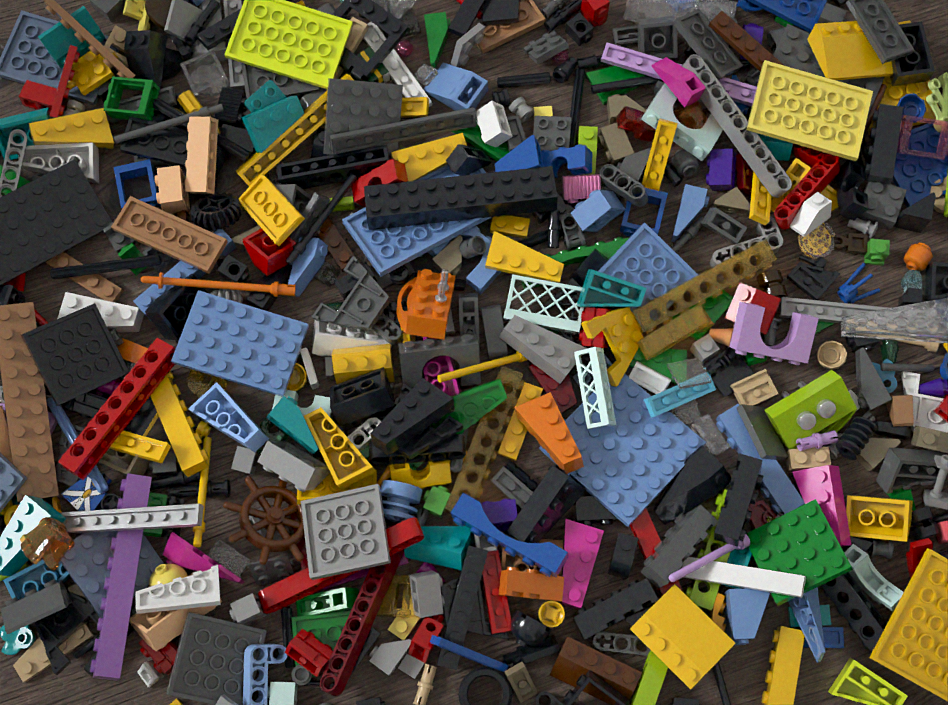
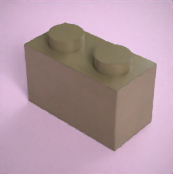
[597,121,634,166]

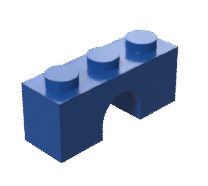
[541,144,592,179]

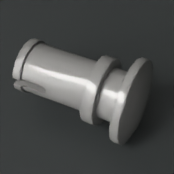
[847,218,878,239]

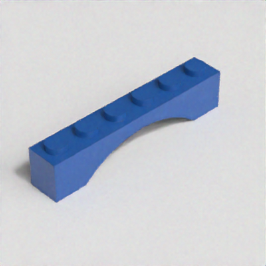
[451,493,568,577]

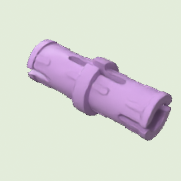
[796,430,838,451]

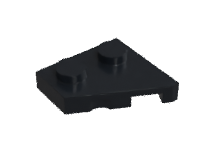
[786,262,840,300]

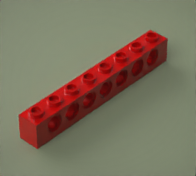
[58,338,176,481]

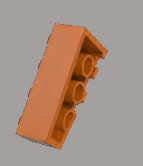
[514,392,584,474]

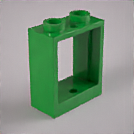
[104,76,160,121]

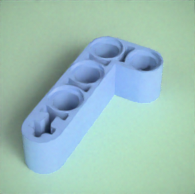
[243,644,287,705]

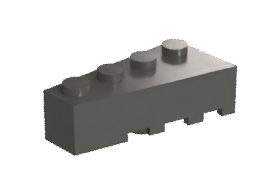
[641,505,718,589]

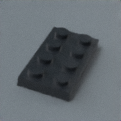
[120,116,189,168]

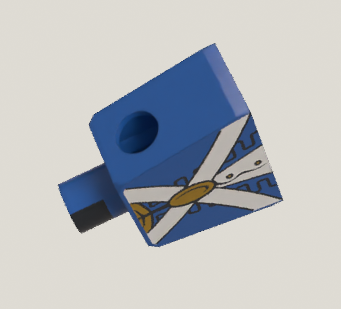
[62,473,112,511]

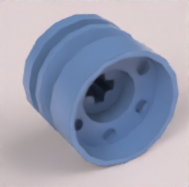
[380,480,423,523]

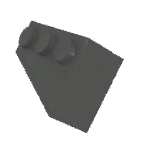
[876,447,948,494]

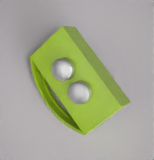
[765,370,857,449]

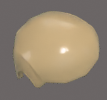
[817,341,847,370]

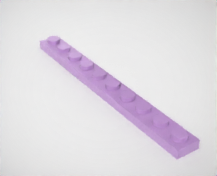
[601,43,757,106]

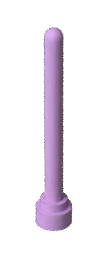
[669,534,750,582]

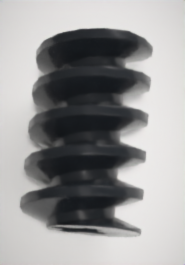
[836,416,878,460]

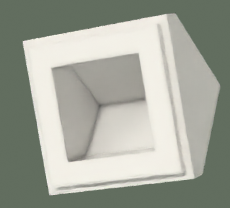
[137,660,164,687]

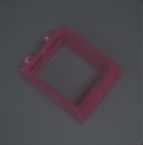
[897,115,948,160]

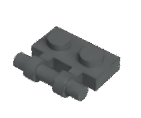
[523,31,569,65]

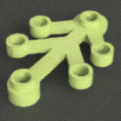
[926,72,948,133]

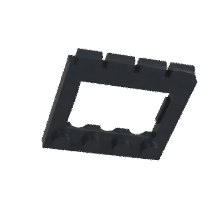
[332,0,410,81]

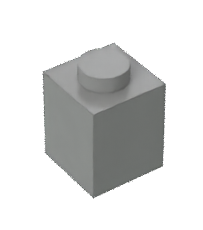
[690,334,720,365]

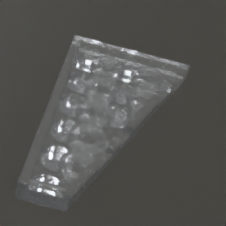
[841,298,948,343]

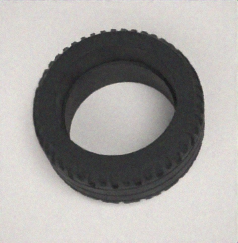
[458,667,512,705]

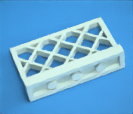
[503,274,584,335]

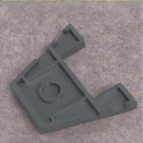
[312,256,391,331]

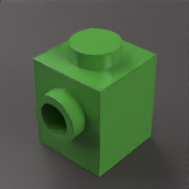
[423,486,451,518]

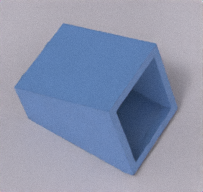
[723,588,770,646]

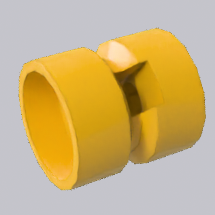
[538,601,565,627]

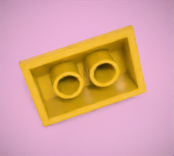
[332,344,395,384]
[846,495,913,542]

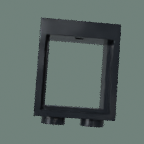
[564,670,629,705]

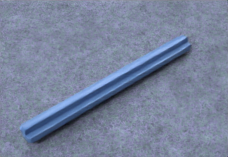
[46,397,109,494]

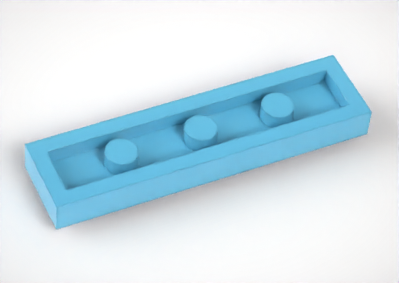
[644,372,716,418]

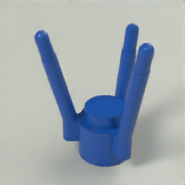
[837,263,881,304]

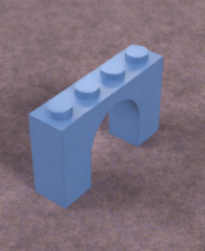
[428,226,501,295]

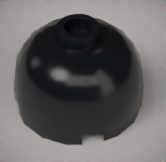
[511,610,552,648]

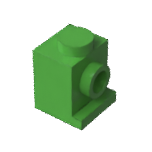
[864,239,890,266]

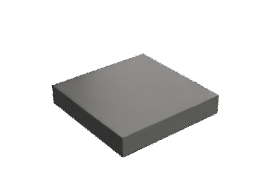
[164,0,203,46]

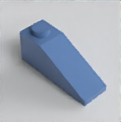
[671,184,709,243]
[288,237,328,297]

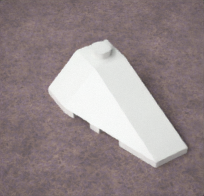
[312,320,392,356]

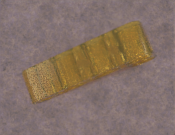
[637,304,714,361]

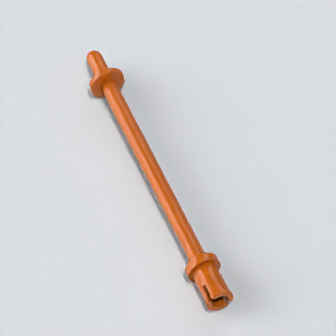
[141,272,296,297]

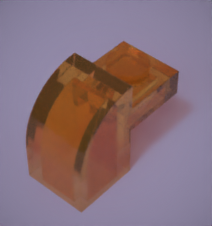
[673,101,707,129]

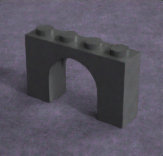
[398,334,481,388]

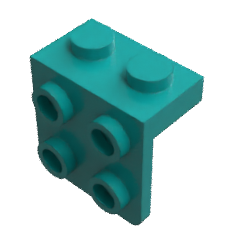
[245,80,287,113]

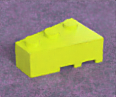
[828,658,908,705]

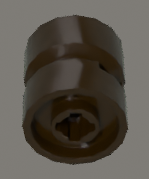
[756,269,788,298]

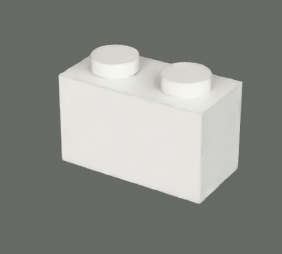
[476,101,512,148]

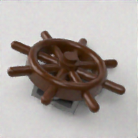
[223,476,305,565]

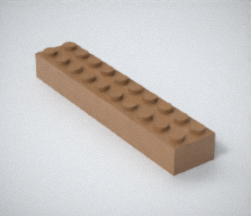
[0,302,59,503]

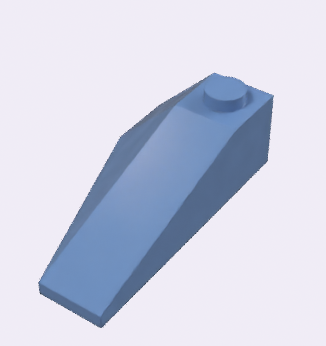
[788,588,825,663]

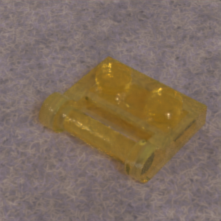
[376,575,411,618]

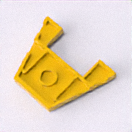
[581,307,644,387]

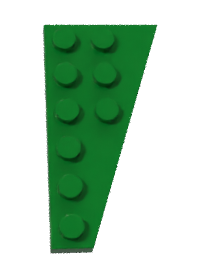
[409,378,507,470]

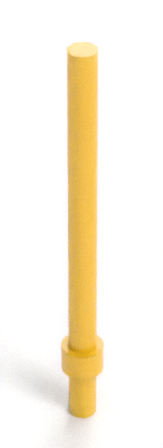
[437,352,528,383]
[193,437,212,547]

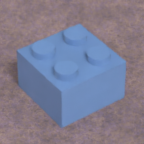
[571,189,626,232]

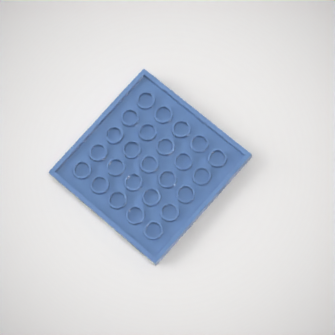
[539,374,706,527]

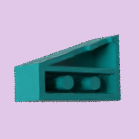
[576,269,647,307]

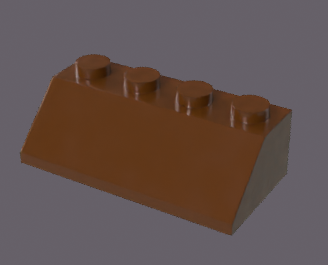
[549,636,642,705]

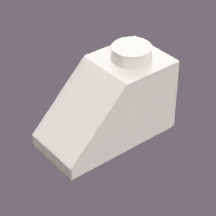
[790,192,832,237]

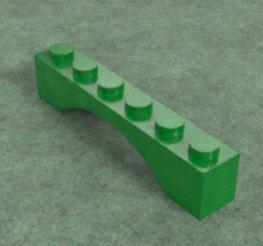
[522,237,629,289]

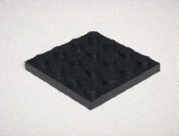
[21,303,129,406]

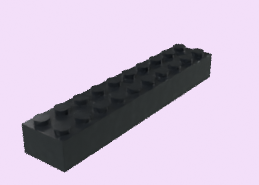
[364,166,558,230]

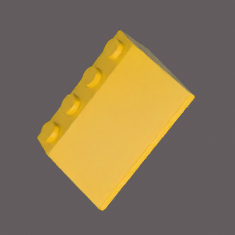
[807,21,893,80]
[630,584,736,689]

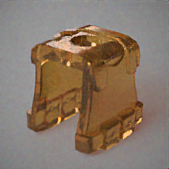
[19,517,75,571]

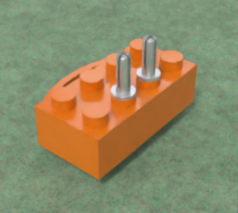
[397,269,456,340]

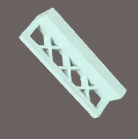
[574,347,616,429]

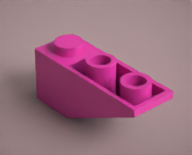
[652,57,706,107]

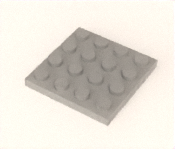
[301,484,391,580]

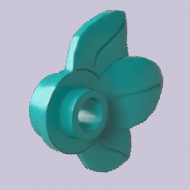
[0,625,36,655]

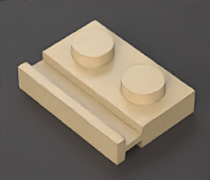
[730,369,778,406]

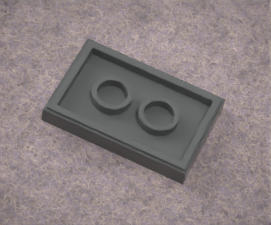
[737,404,788,461]

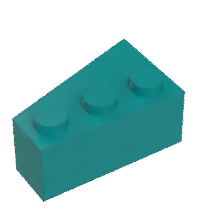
[241,96,304,153]
[404,526,474,570]

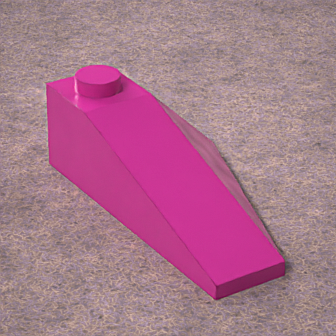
[163,532,244,584]

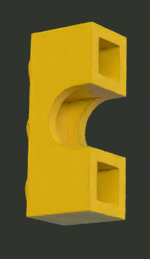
[389,460,452,489]

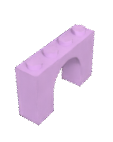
[729,302,819,365]

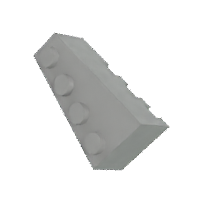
[499,315,587,384]

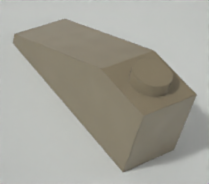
[911,425,948,453]

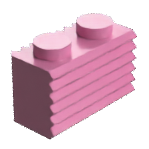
[562,174,601,203]

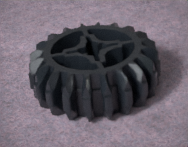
[191,192,242,231]

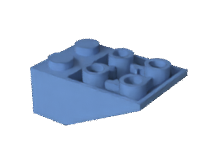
[423,63,488,111]

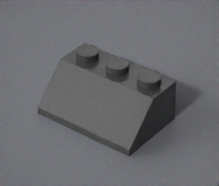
[1,579,72,634]

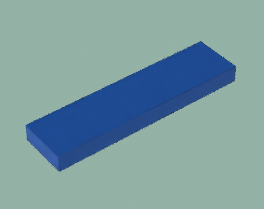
[430,635,508,672]

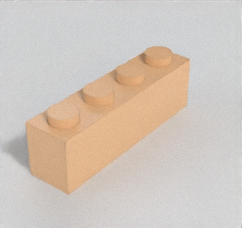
[184,117,218,194]

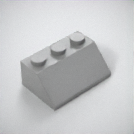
[257,441,330,492]

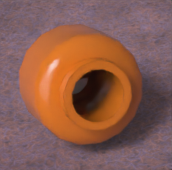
[903,242,933,272]

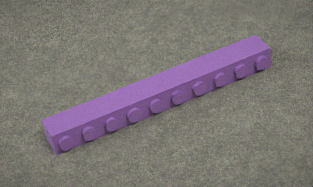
[90,473,152,681]

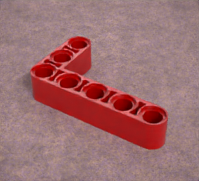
[774,144,840,230]

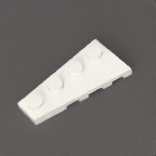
[136,565,221,614]

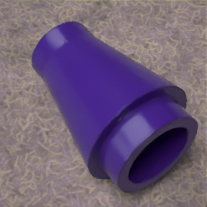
[918,378,948,397]

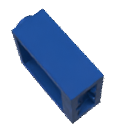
[114,159,161,208]
[620,188,668,237]

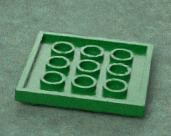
[746,499,853,606]

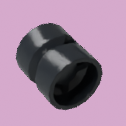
[910,506,940,541]

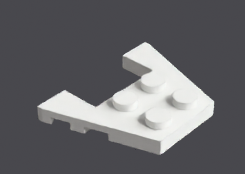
[900,371,948,433]

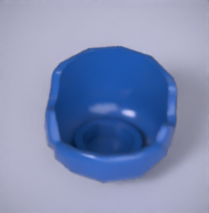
[897,93,926,123]

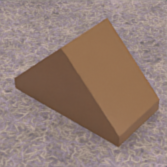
[886,395,914,427]

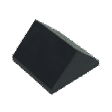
[894,192,936,233]

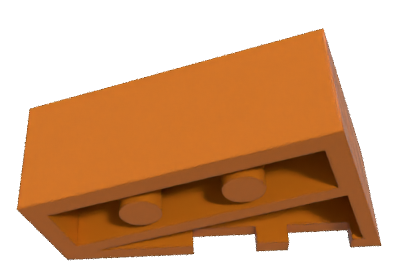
[499,567,564,601]

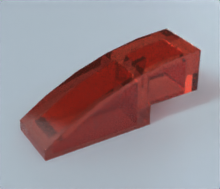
[616,106,656,142]

